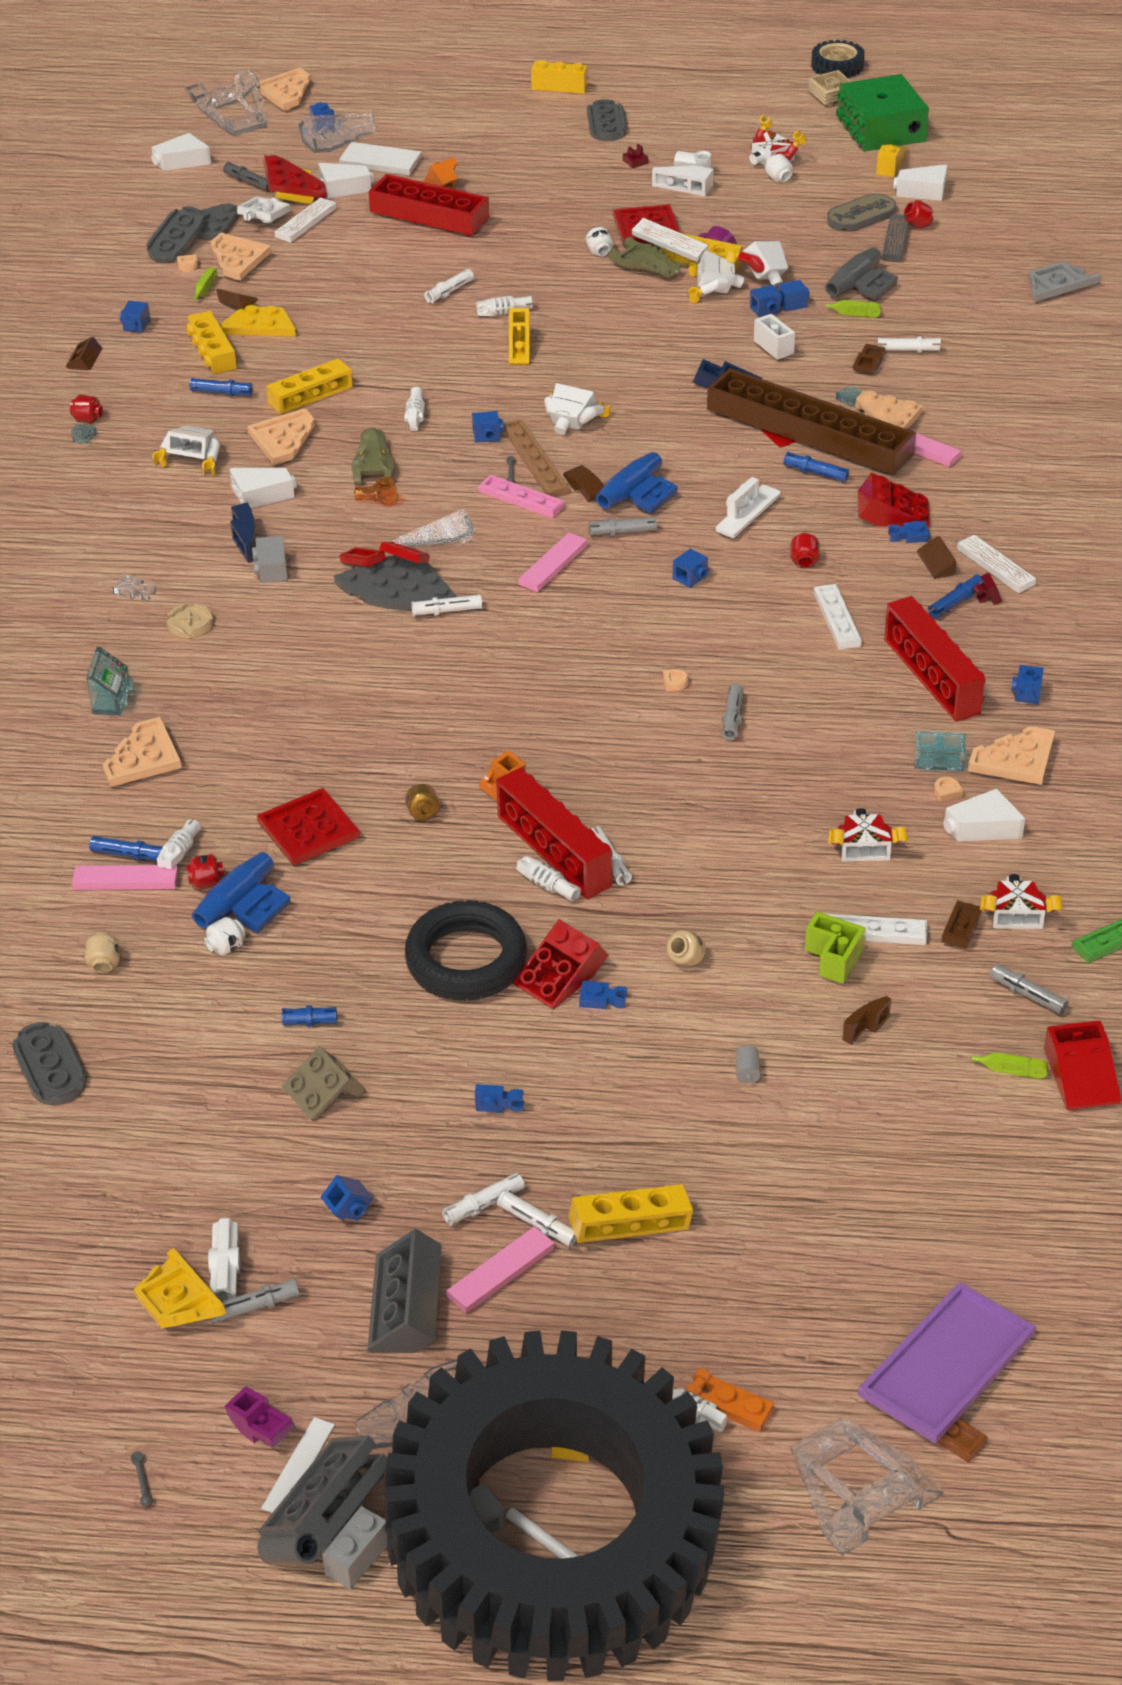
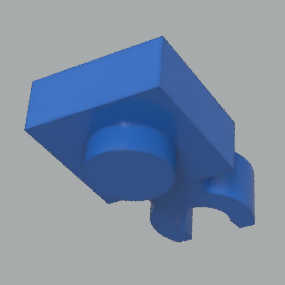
[888,521,929,543]
[579,981,627,1009]
[475,1084,524,1113]

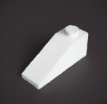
[652,165,714,196]

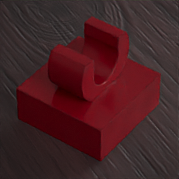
[623,144,648,168]
[973,572,1002,605]

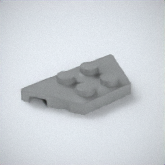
[1029,262,1101,302]

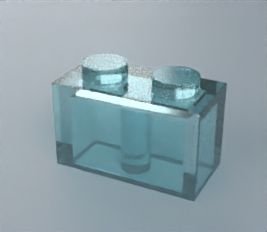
[914,731,966,771]

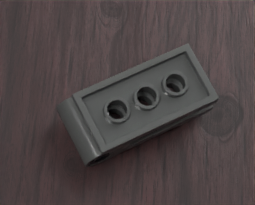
[257,1435,387,1564]

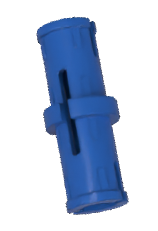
[282,1005,337,1027]

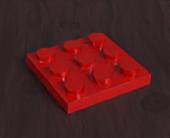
[613,204,680,246]
[257,788,360,866]

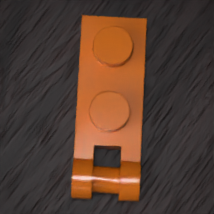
[685,1368,774,1433]

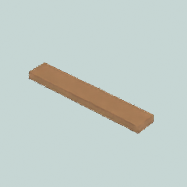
[503,419,569,497]

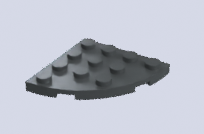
[334,548,457,611]

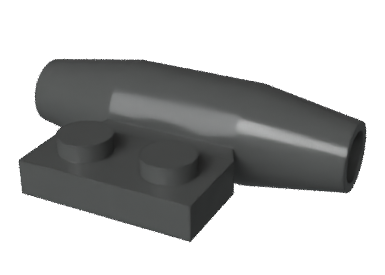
[825,247,898,301]

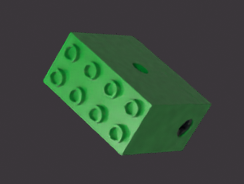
[836,74,929,152]

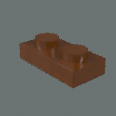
[941,900,982,949]

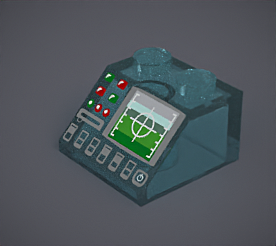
[86,647,133,716]

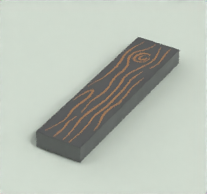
[882,214,909,262]

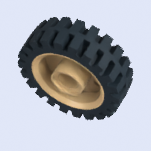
[811,40,865,78]

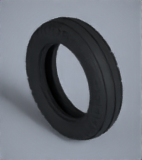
[405,900,527,1001]

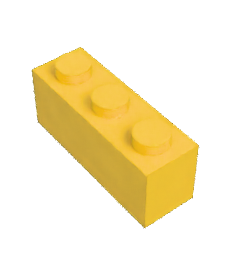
[531,60,588,93]

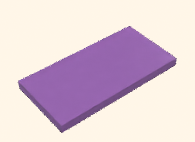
[858,1282,1036,1444]

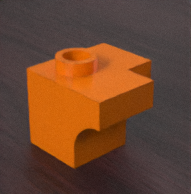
[423,157,458,189]
[479,750,526,801]

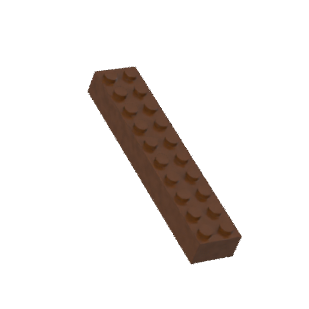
[707,368,916,475]

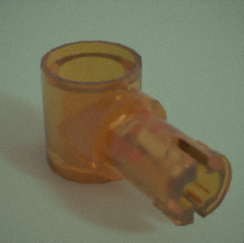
[354,477,400,506]

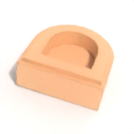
[177,254,198,272]
[663,669,688,692]
[934,777,963,802]

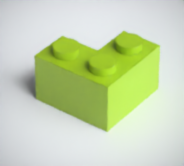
[805,911,866,984]

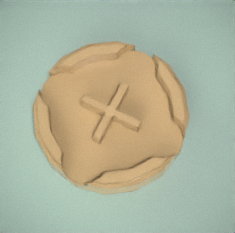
[166,603,213,638]

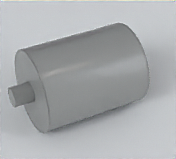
[735,1045,760,1084]

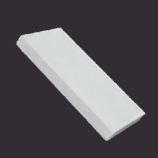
[339,142,422,176]

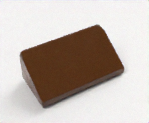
[216,289,258,309]
[66,337,102,370]
[917,536,956,579]

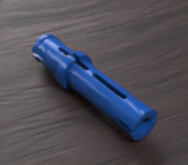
[189,378,253,396]
[783,452,849,483]
[928,574,983,619]
[89,835,163,861]

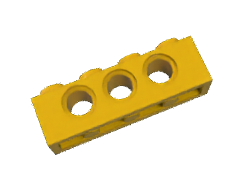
[661,233,743,272]
[186,310,237,374]
[266,358,353,415]
[568,1184,693,1243]

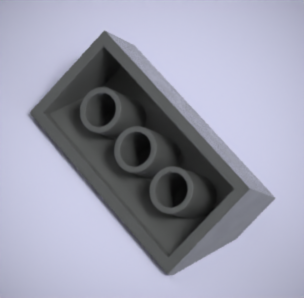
[367,1228,442,1353]

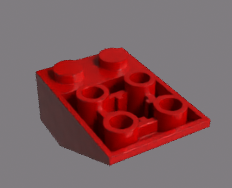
[858,472,930,527]
[513,919,609,1009]
[1044,1020,1122,1110]

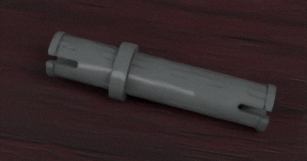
[223,162,270,192]

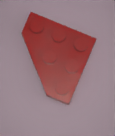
[263,155,326,199]

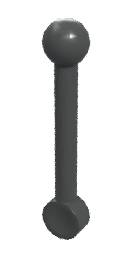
[507,456,515,483]
[131,1452,153,1507]

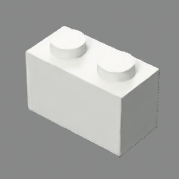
[754,314,795,360]

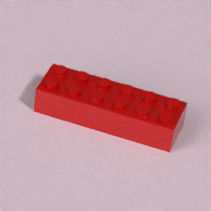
[368,174,490,236]
[884,596,986,722]
[496,767,613,900]

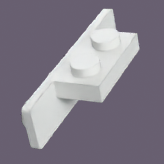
[716,477,781,538]

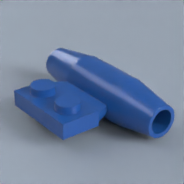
[596,452,678,514]
[192,852,290,933]

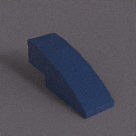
[692,359,763,388]
[230,502,256,563]

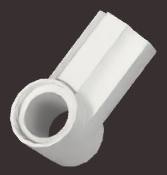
[674,151,712,168]

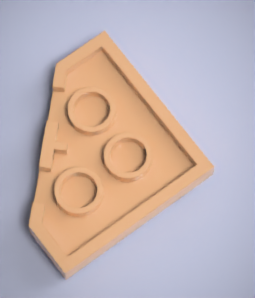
[255,68,310,110]
[211,233,271,280]
[855,390,923,429]
[247,408,315,465]
[103,717,182,787]
[968,726,1055,785]

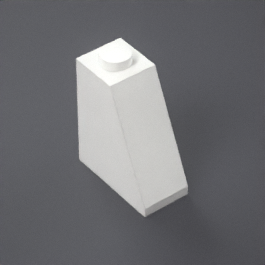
[151,133,211,171]
[318,163,374,198]
[893,165,947,201]
[229,468,297,509]
[943,789,1025,842]

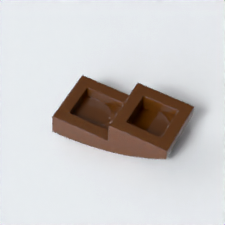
[853,344,885,374]
[563,465,604,502]
[842,996,891,1045]

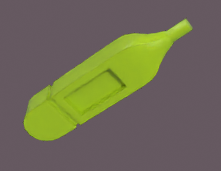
[193,267,217,301]
[826,300,882,318]
[972,1052,1049,1079]

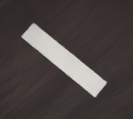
[261,1417,335,1513]

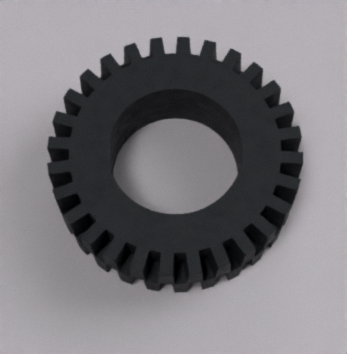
[385,1330,724,1681]

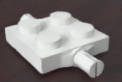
[237,196,290,223]

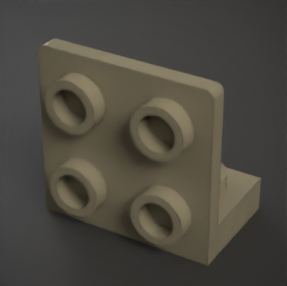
[283,1046,365,1121]

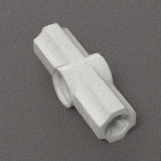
[208,1218,241,1302]

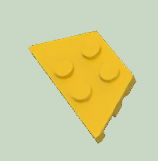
[220,305,296,337]
[133,1248,226,1329]

